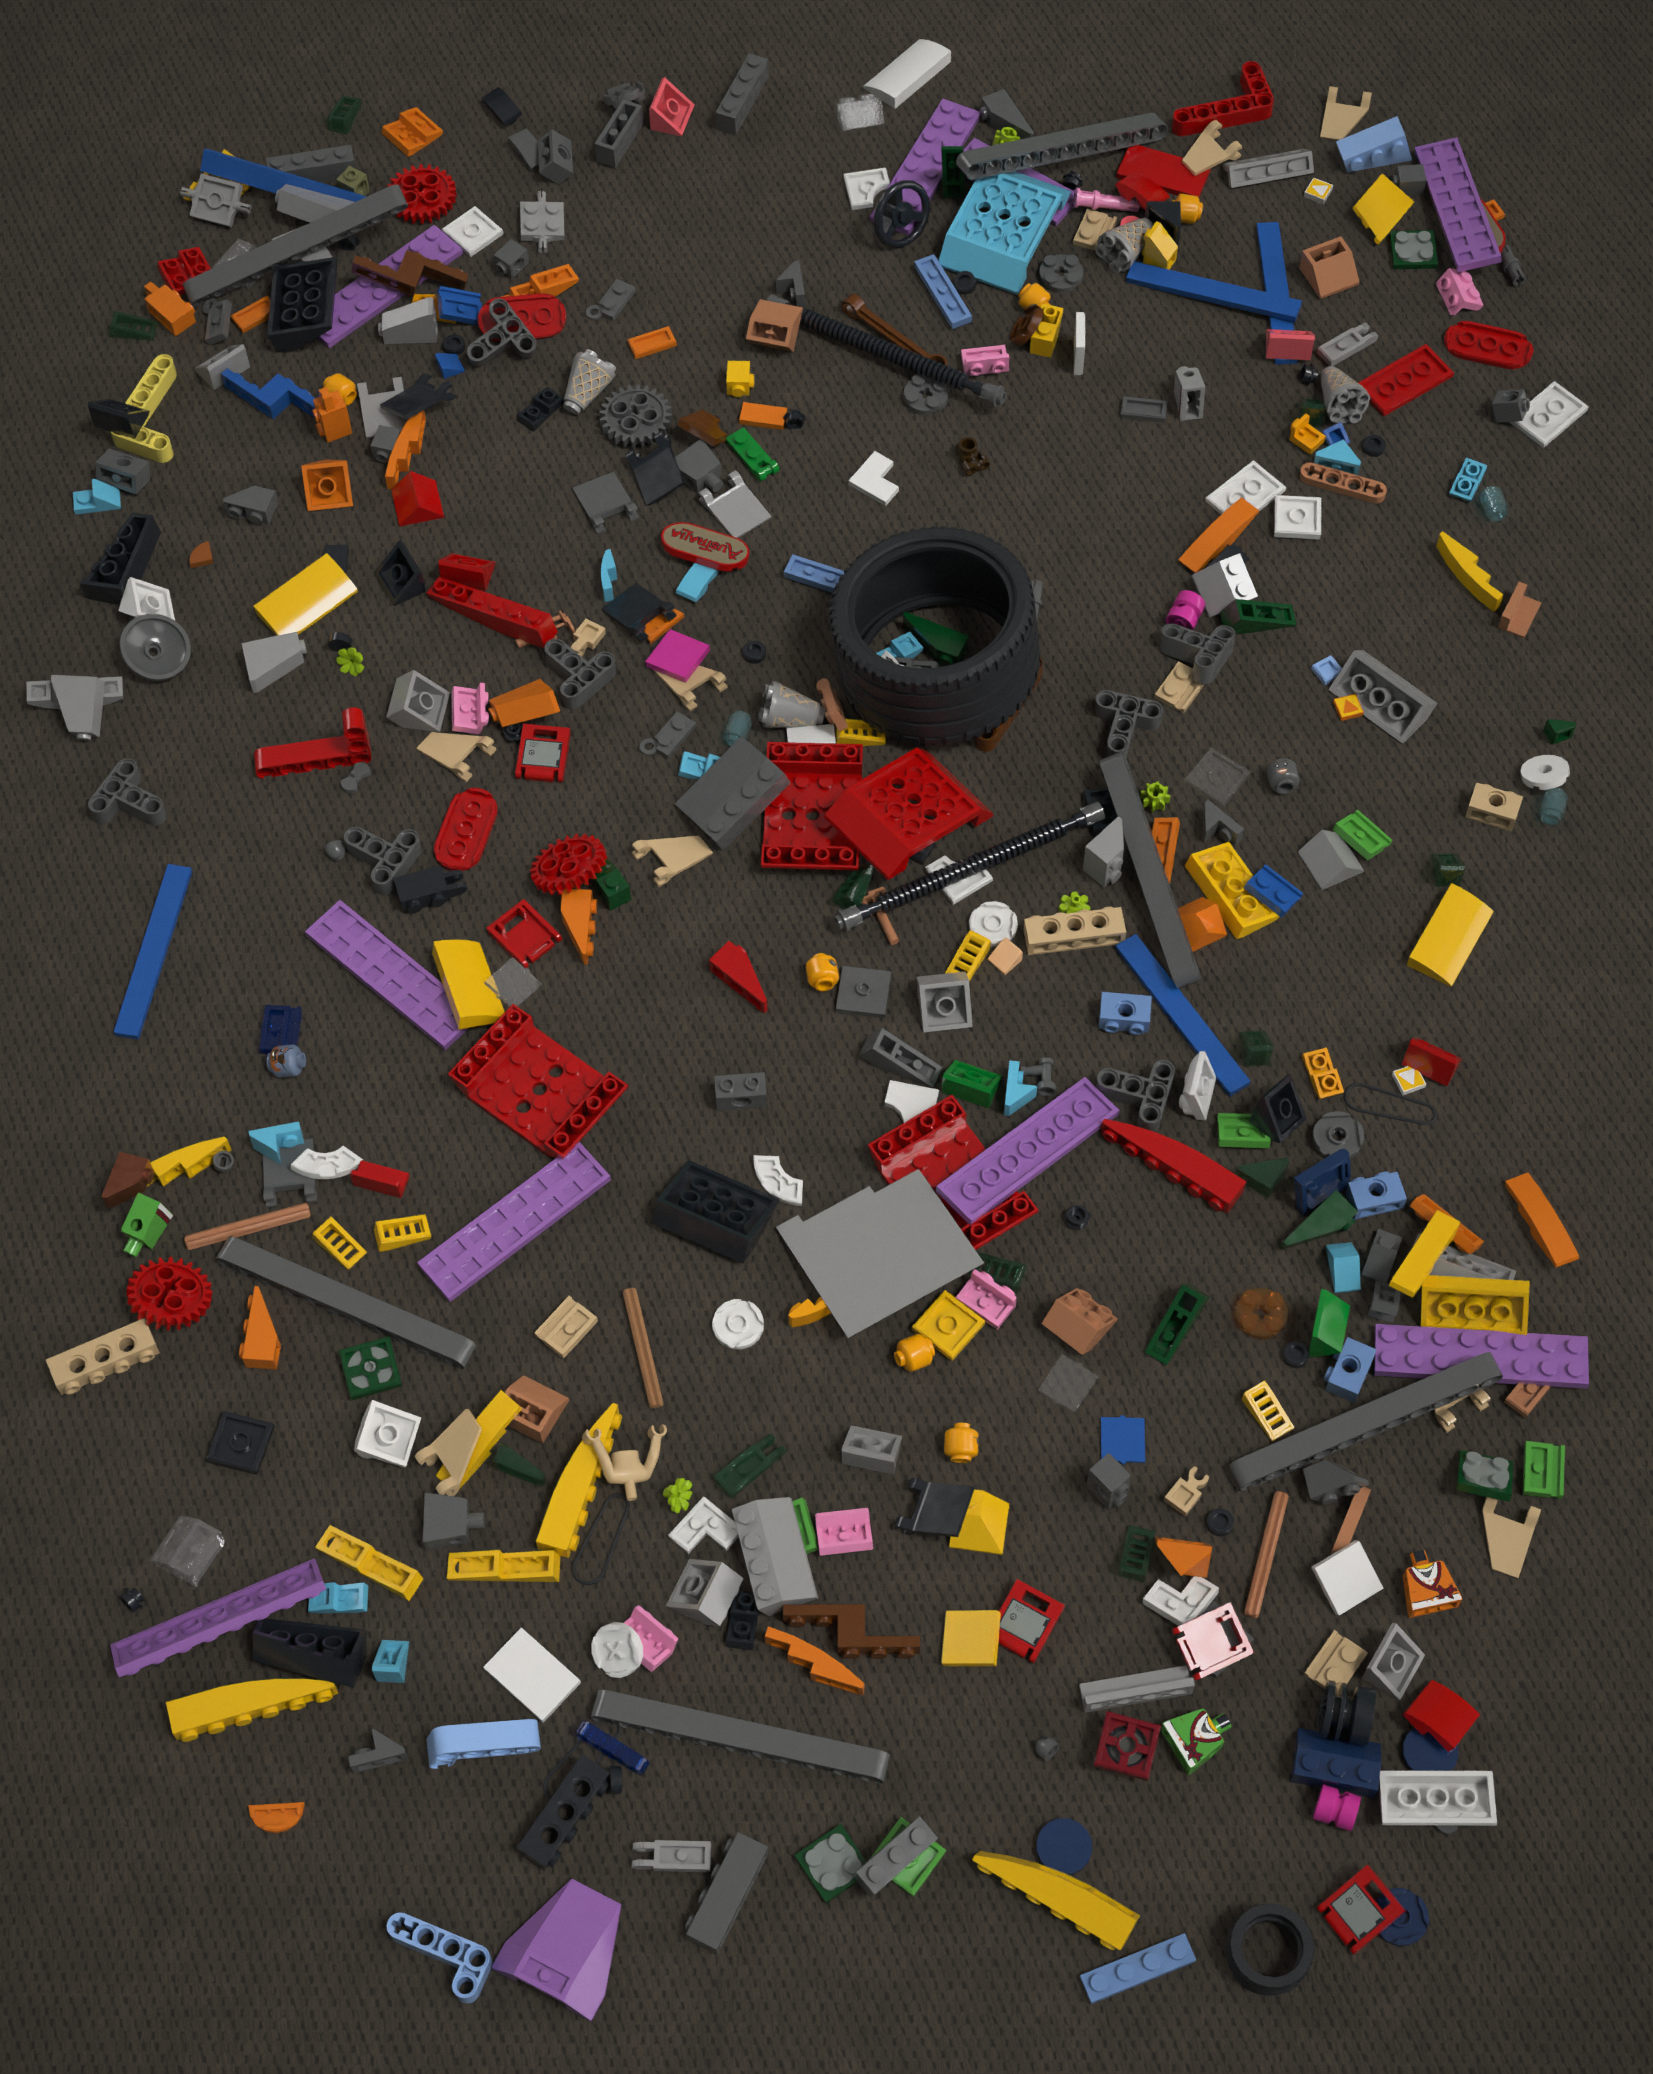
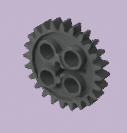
[599,384,672,449]

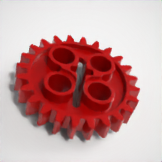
[387,164,457,224]
[530,834,607,895]
[126,1257,212,1331]

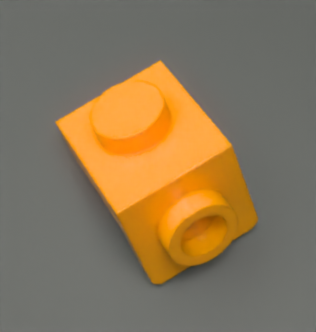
[1289,414,1326,455]

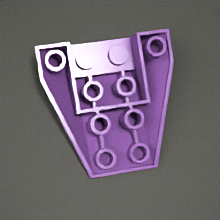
[491,1879,622,2022]

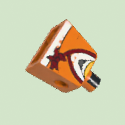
[1403,1550,1462,1618]

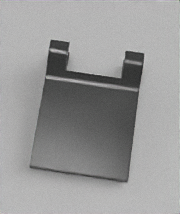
[572,472,639,534]
[263,1139,317,1208]

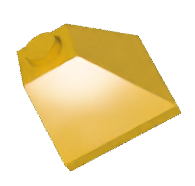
[949,1489,1009,1555]

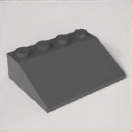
[675,736,791,850]

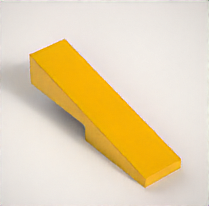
[1389,1210,1460,1298]
[315,1525,423,1601]
[447,1550,560,1582]

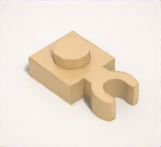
[1164,1467,1209,1517]

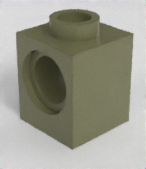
[336,166,370,196]

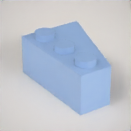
[1336,116,1412,173]

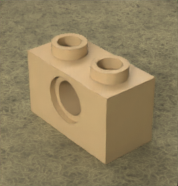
[1465,783,1523,831]

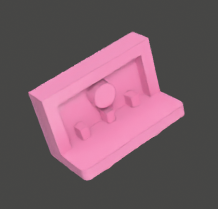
[1436,268,1484,316]
[961,345,1010,376]
[452,683,489,734]
[956,1269,1016,1330]
[815,1508,873,1556]
[624,1605,678,1672]

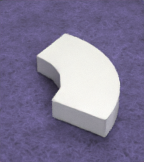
[291,1146,363,1179]
[754,1155,803,1206]

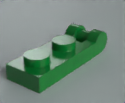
[725,427,780,482]

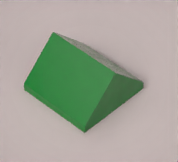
[942,1060,1002,1109]
[1309,1289,1350,1357]

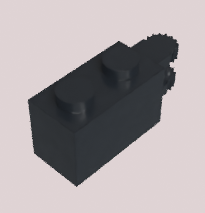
[394,865,468,913]

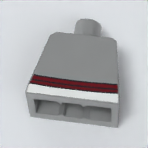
[1174,366,1205,421]

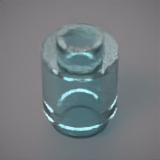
[1480,486,1508,522]
[723,711,752,746]
[1540,788,1568,825]

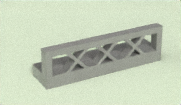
[1222,149,1314,188]
[1079,1665,1195,1713]

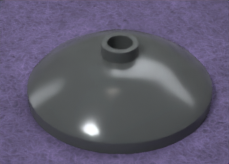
[119,614,191,681]

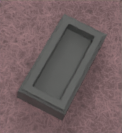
[1120,396,1168,423]

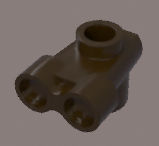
[955,437,990,476]

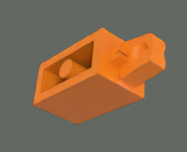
[144,282,196,337]
[312,387,352,443]

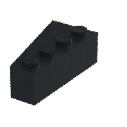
[79,513,161,604]
[252,1618,367,1688]

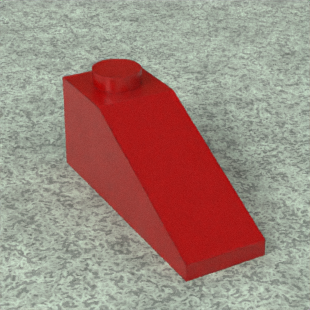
[709,941,767,1014]

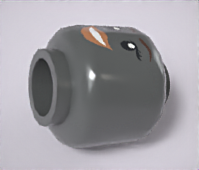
[1267,758,1300,794]

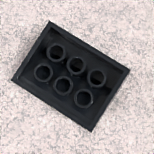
[267,257,338,352]
[652,1160,780,1263]

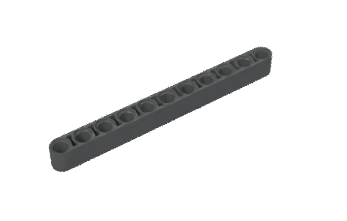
[956,113,1168,180]
[183,185,408,306]
[1100,751,1201,989]
[216,1236,476,1369]
[1229,1352,1503,1491]
[590,1690,890,1784]

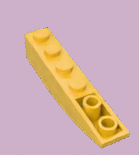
[536,1403,622,1558]
[166,1679,339,1742]
[972,1851,1140,1950]

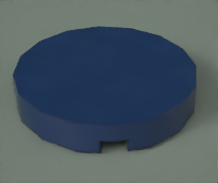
[1402,1727,1459,1771]
[1036,1818,1092,1876]
[1376,1888,1429,1946]

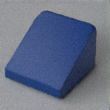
[435,353,465,379]
[1321,422,1350,447]

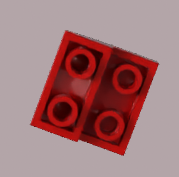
[1115,172,1170,210]
[157,247,211,295]
[1403,1680,1480,1752]

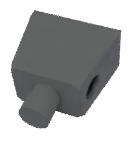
[675,439,723,493]
[423,1493,485,1550]

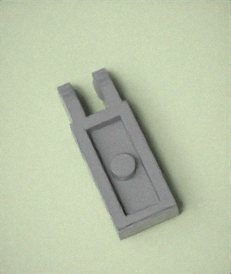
[1317,323,1379,366]
[631,1840,711,1872]

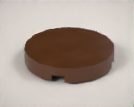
[1010,304,1043,346]

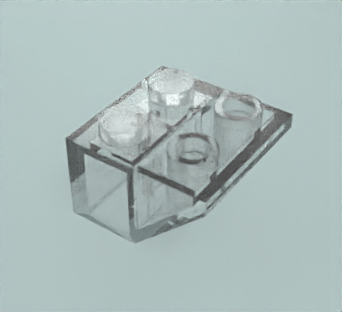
[833,93,885,131]
[150,1515,226,1587]

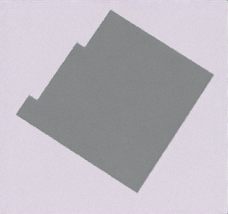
[776,1169,984,1338]

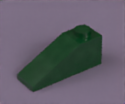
[941,146,966,198]
[1220,599,1297,634]
[903,612,969,667]
[589,858,631,911]
[1279,1190,1358,1250]
[1145,1283,1210,1365]

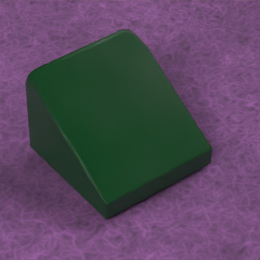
[1543,719,1576,745]

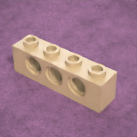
[1023,907,1126,955]
[46,1318,160,1395]

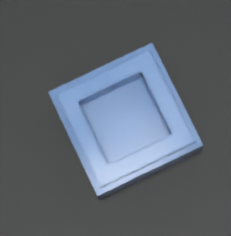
[1311,655,1342,685]

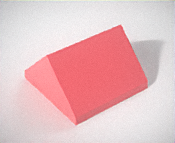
[649,77,695,136]
[1266,329,1315,360]

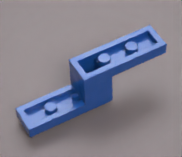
[221,368,316,419]

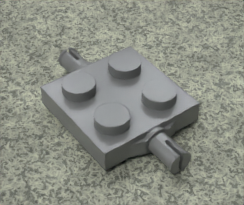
[180,174,251,228]
[520,191,564,253]

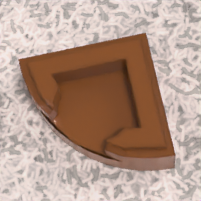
[189,541,213,568]

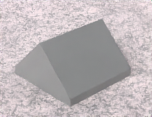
[194,344,250,390]
[1298,830,1364,890]
[842,1425,902,1475]
[1362,1623,1425,1700]

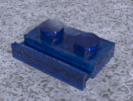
[259,1005,302,1054]

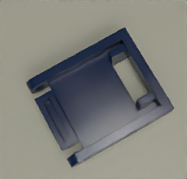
[1294,1149,1351,1216]

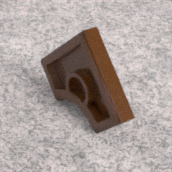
[677,409,727,446]

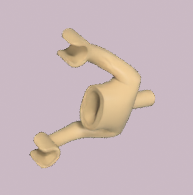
[582,1424,667,1501]

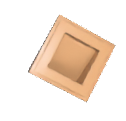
[987,937,1023,975]

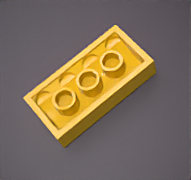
[254,553,358,636]
[1185,842,1280,939]
[1407,883,1494,987]
[432,940,505,1030]
[1421,1275,1530,1335]

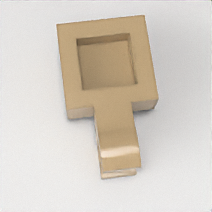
[571,619,606,657]

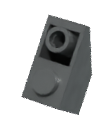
[223,486,278,525]
[1303,1460,1369,1505]

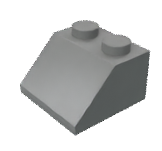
[1191,553,1258,618]
[386,670,450,732]
[1083,816,1124,887]
[916,972,973,1032]
[666,1559,743,1626]

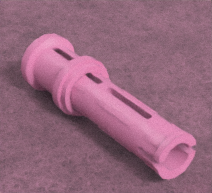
[1073,188,1140,212]

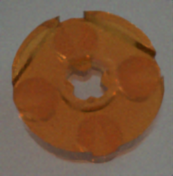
[1235,1288,1288,1339]

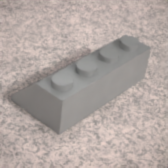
[1328,650,1438,743]
[1413,1233,1516,1280]
[732,1497,818,1616]

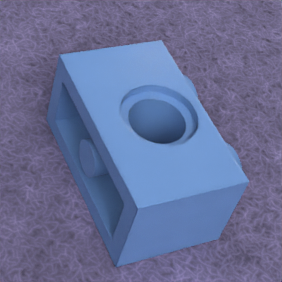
[1099,992,1152,1035]
[1345,1172,1407,1219]
[1324,1337,1377,1403]

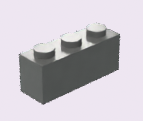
[595,99,644,168]
[852,1816,938,1897]

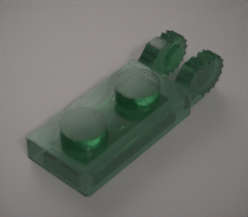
[714,1434,787,1499]

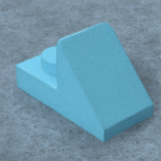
[73,479,121,514]
[1004,1061,1037,1116]
[249,1122,304,1164]

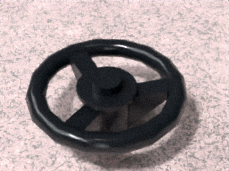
[873,180,930,248]

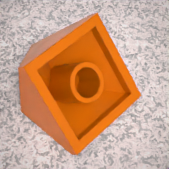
[301,459,353,511]
[1178,897,1227,952]
[1155,1537,1212,1578]

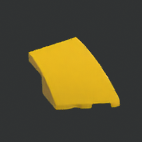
[1352,174,1414,244]

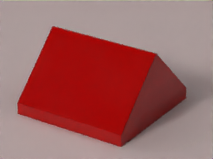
[391,471,444,527]
[438,553,496,591]
[1402,1037,1462,1086]

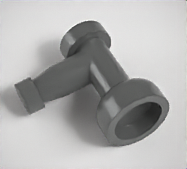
[1021,1058,1056,1096]

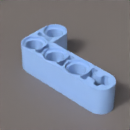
[426,1719,541,1769]
[387,1913,492,2003]

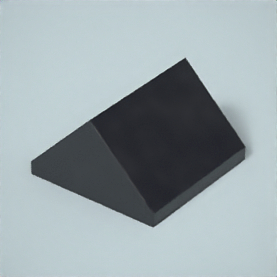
[1145,201,1181,253]
[88,398,150,439]
[374,540,426,606]
[1248,1074,1307,1143]

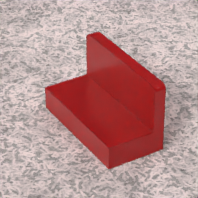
[350,1160,410,1198]

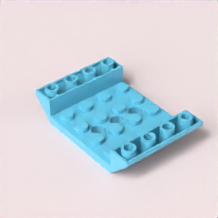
[939,171,1071,295]

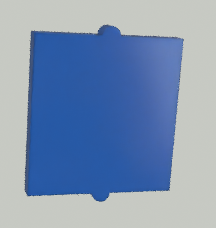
[1101,1415,1145,1465]

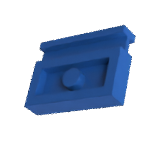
[437,286,482,325]
[1244,864,1304,918]

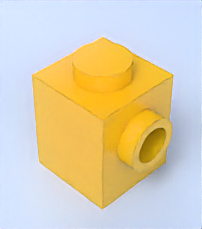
[726,361,754,397]

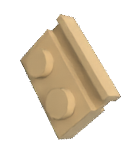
[1073,209,1117,250]
[1154,661,1205,714]
[535,1296,598,1359]
[1304,1630,1368,1694]

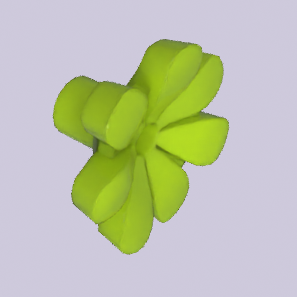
[336,647,364,676]
[1058,892,1090,914]
[663,1478,692,1513]

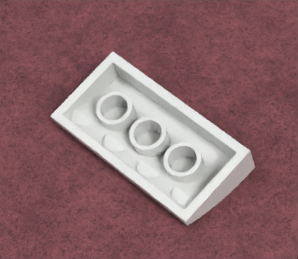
[863,39,951,109]
[1379,1771,1497,1826]

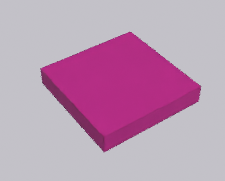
[645,629,710,683]

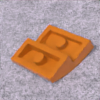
[381,107,443,157]

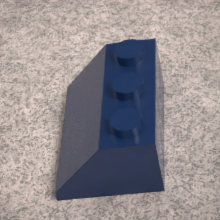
[1291,1728,1381,1798]

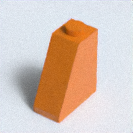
[488,679,560,727]

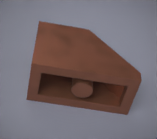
[101,1152,154,1208]

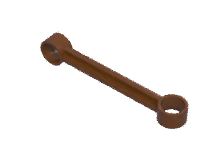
[841,293,947,365]

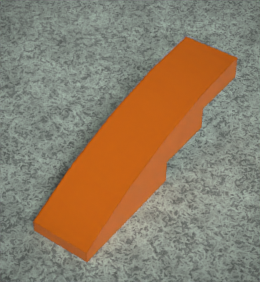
[502,264,579,297]
[385,410,426,489]
[1178,497,1259,574]
[1505,1173,1579,1267]
[765,1626,865,1696]

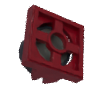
[1093,1711,1161,1781]

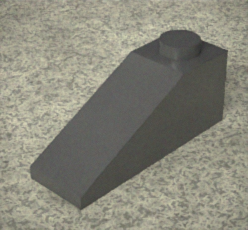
[979,89,1034,140]
[859,1028,942,1088]

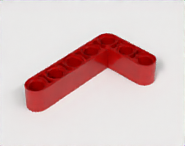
[1172,61,1274,136]
[254,707,372,779]

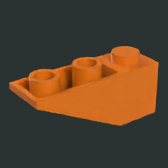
[561,889,597,965]
[239,1286,281,1370]

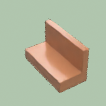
[1498,582,1541,638]

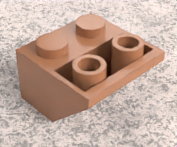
[1300,236,1359,299]
[746,299,803,352]
[1042,1288,1118,1355]
[505,1375,569,1444]

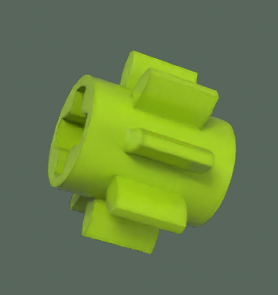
[992,127,1020,145]
[1140,781,1171,812]

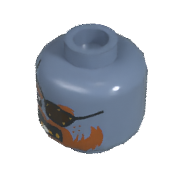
[267,1044,306,1078]

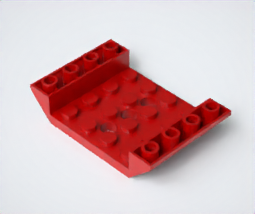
[761,742,863,870]
[824,747,994,880]
[448,1004,628,1159]
[868,1095,1039,1250]

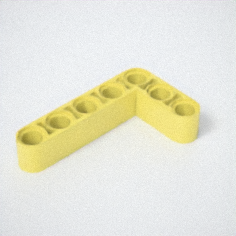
[111,354,177,463]

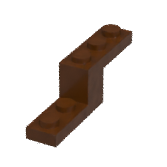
[351,250,469,297]
[783,1604,920,1659]

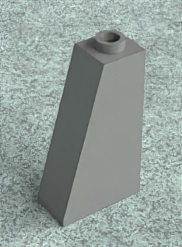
[275,184,354,223]

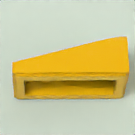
[835,719,886,746]
[945,930,991,981]
[374,1214,431,1252]
[311,1217,367,1270]
[1242,1381,1294,1442]

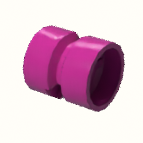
[1165,590,1206,630]
[1313,1784,1361,1832]

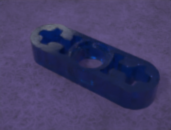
[575,1720,650,1776]

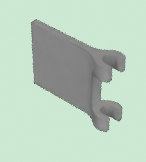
[357,377,408,439]
[698,470,771,538]

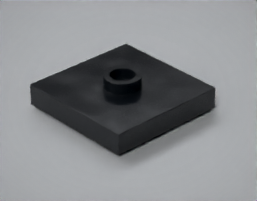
[206,1411,275,1475]

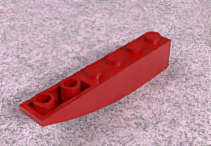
[426,577,558,649]
[1100,1119,1246,1213]

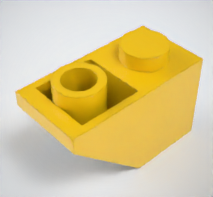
[1142,221,1178,270]
[1030,304,1063,358]

